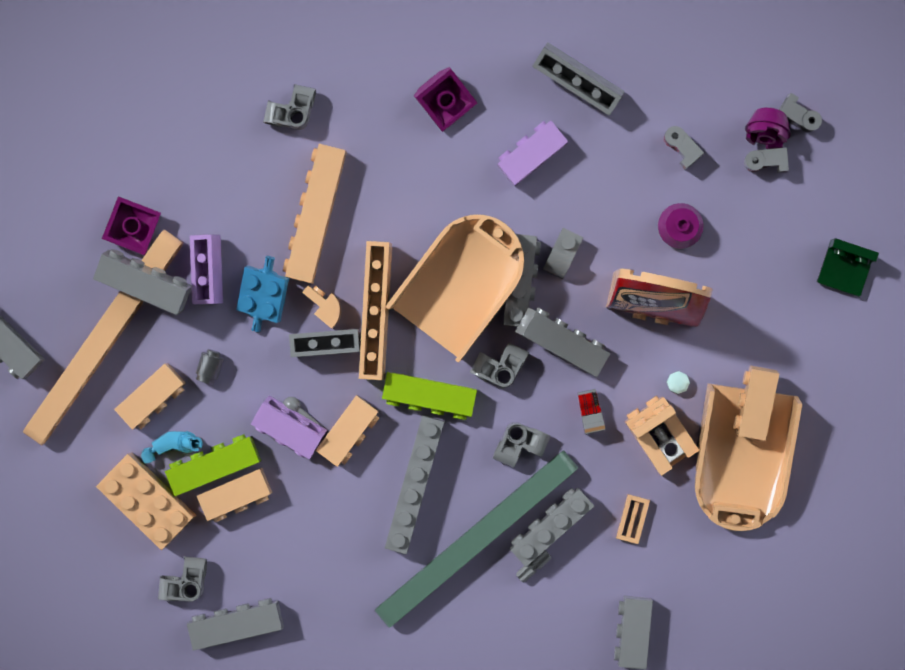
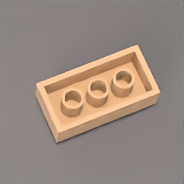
[96,452,197,550]

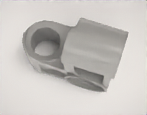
[263,84,316,130]
[470,342,529,387]
[492,422,551,468]
[158,556,207,602]

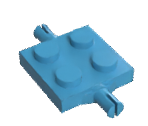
[236,256,289,332]

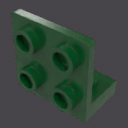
[817,238,879,296]

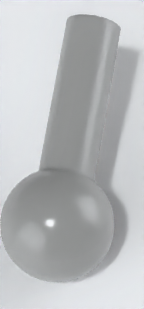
[283,397,320,425]

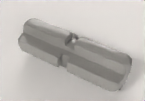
[516,550,551,583]

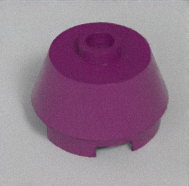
[745,107,791,149]
[658,203,704,249]

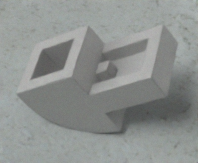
[543,228,584,279]

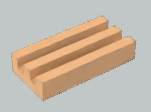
[616,494,650,544]

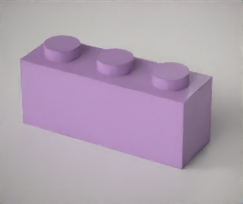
[497,121,568,187]
[190,235,223,304]
[251,395,327,459]

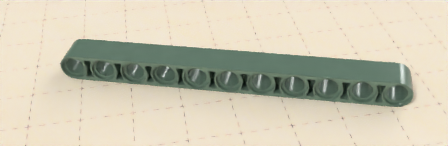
[374,450,579,628]

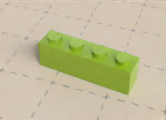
[382,372,477,420]
[165,434,262,496]

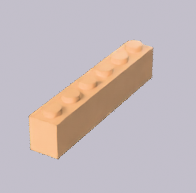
[283,144,347,284]
[359,241,392,380]

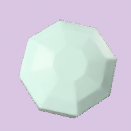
[666,371,690,394]

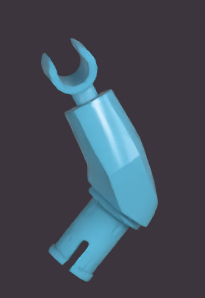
[141,431,203,464]

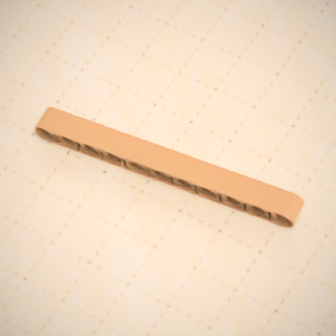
[23,230,183,446]

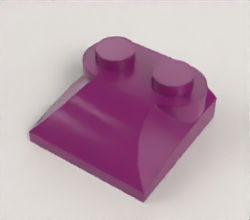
[414,67,478,132]
[102,196,161,255]

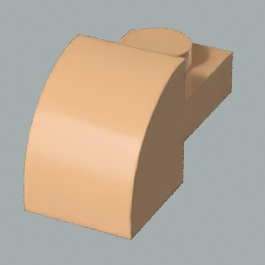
[302,285,341,329]

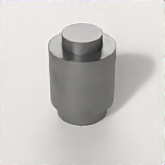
[196,349,224,384]

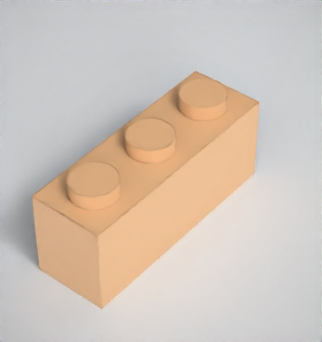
[114,363,186,430]
[734,365,779,441]
[315,395,379,467]
[197,468,273,522]

